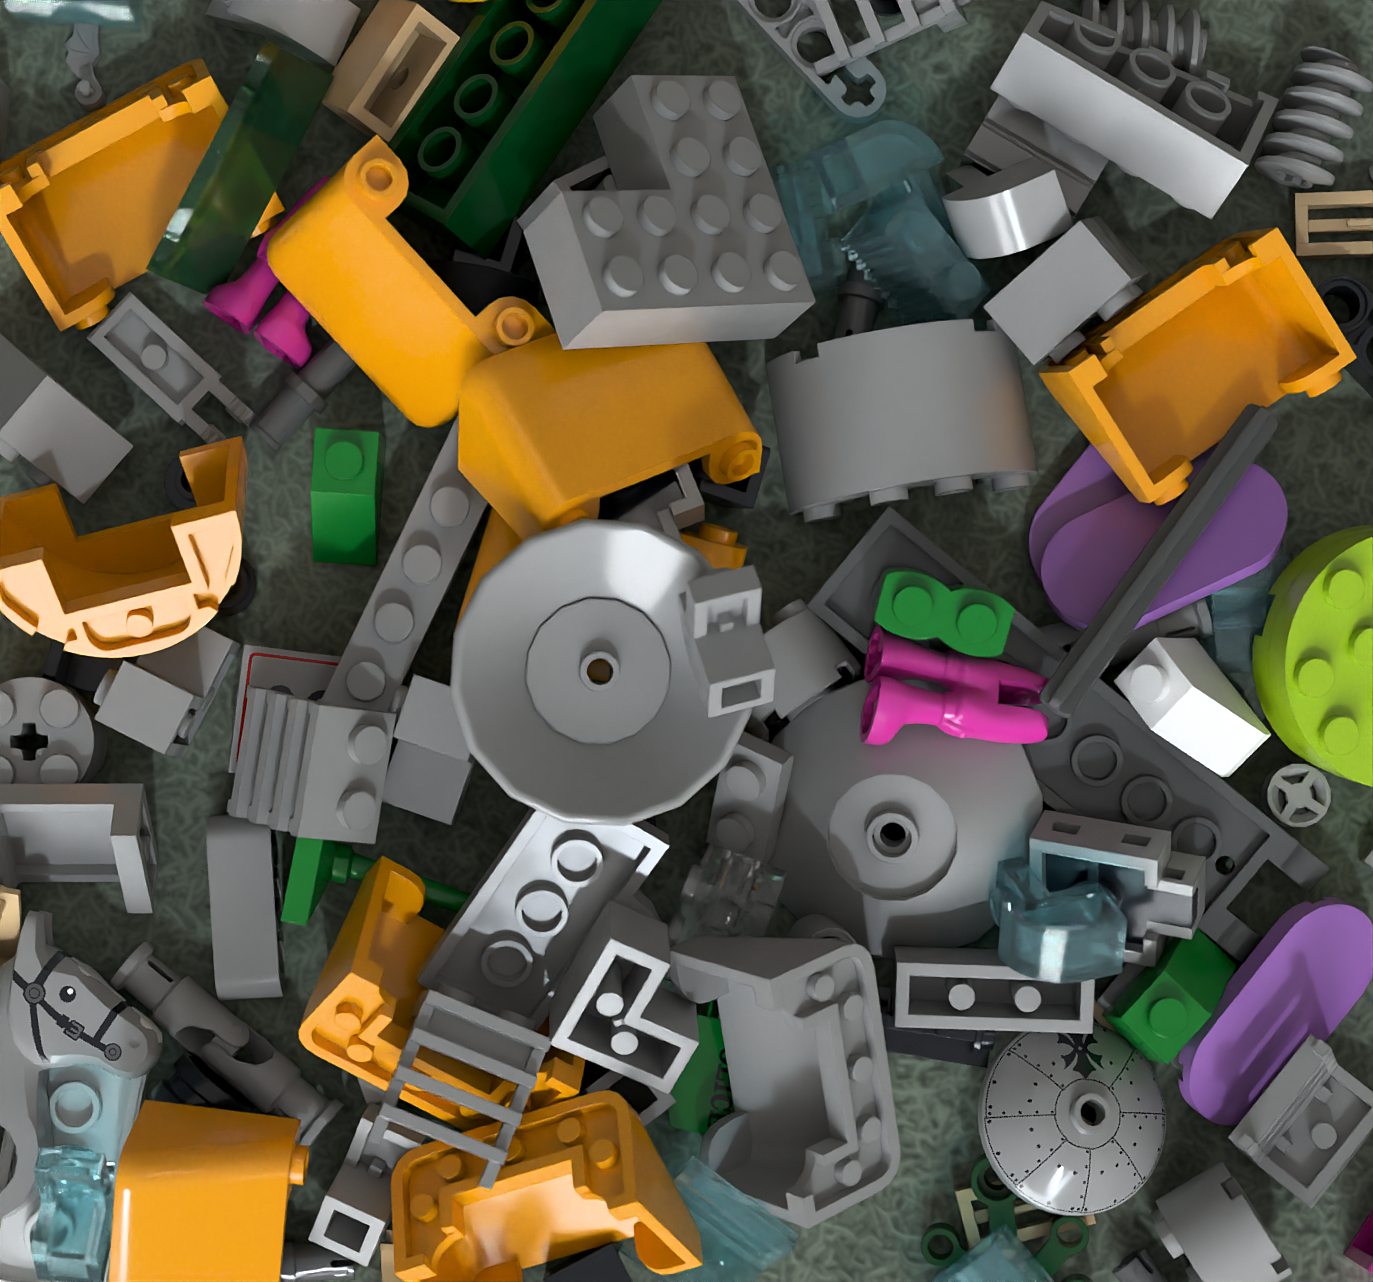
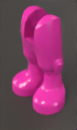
[202,176,330,370]
[860,624,1049,745]

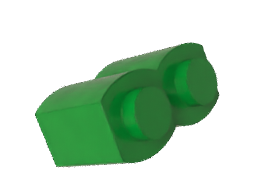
[871,567,1015,657]

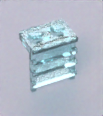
[618,1156,799,1282]

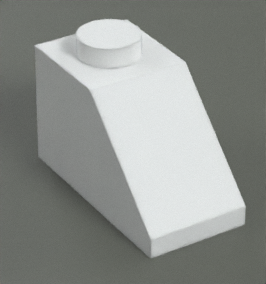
[1114,638,1271,777]

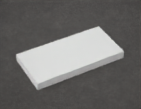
[0,1064,150,1282]

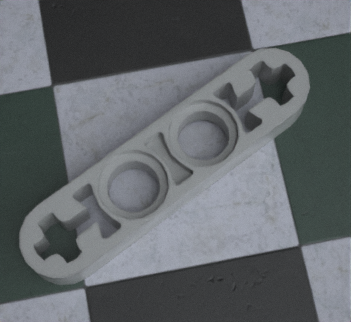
[731,0,887,124]

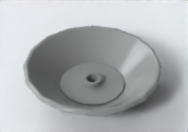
[450,518,752,826]
[765,679,1043,959]

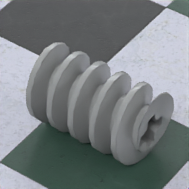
[1078,0,1208,77]
[1254,45,1373,189]

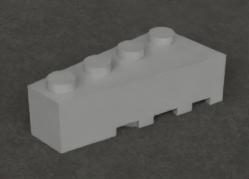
[990,1,1279,219]

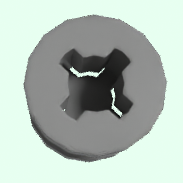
[1259,764,1331,827]

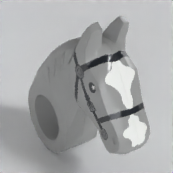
[0,910,164,1220]

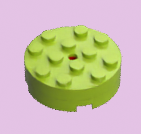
[1252,525,1373,787]

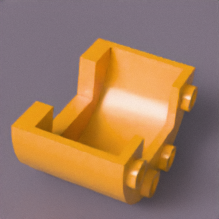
[0,436,248,658]

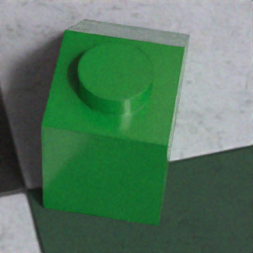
[310,427,386,566]
[1102,928,1237,1064]

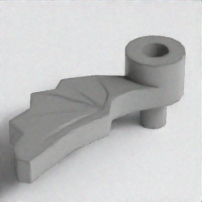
[64,7,106,112]

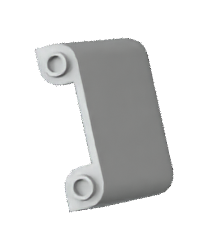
[669,936,901,1229]

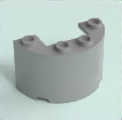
[765,319,1039,523]

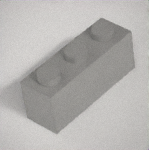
[891,946,1095,1034]

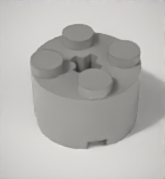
[746,598,864,743]
[0,677,107,784]
[1150,1160,1293,1282]

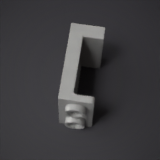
[0,783,159,913]

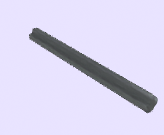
[1039,403,1278,718]

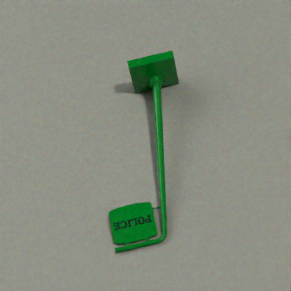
[281,837,735,1134]

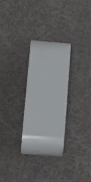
[206,814,286,1001]

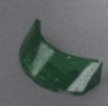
[146,39,334,296]

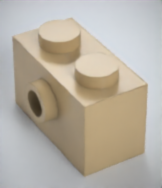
[315,0,460,144]

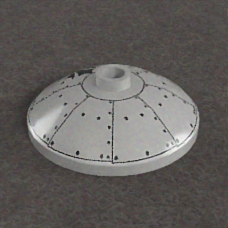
[978,1022,1166,1216]

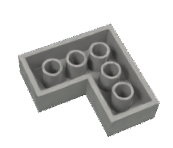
[523,75,816,349]

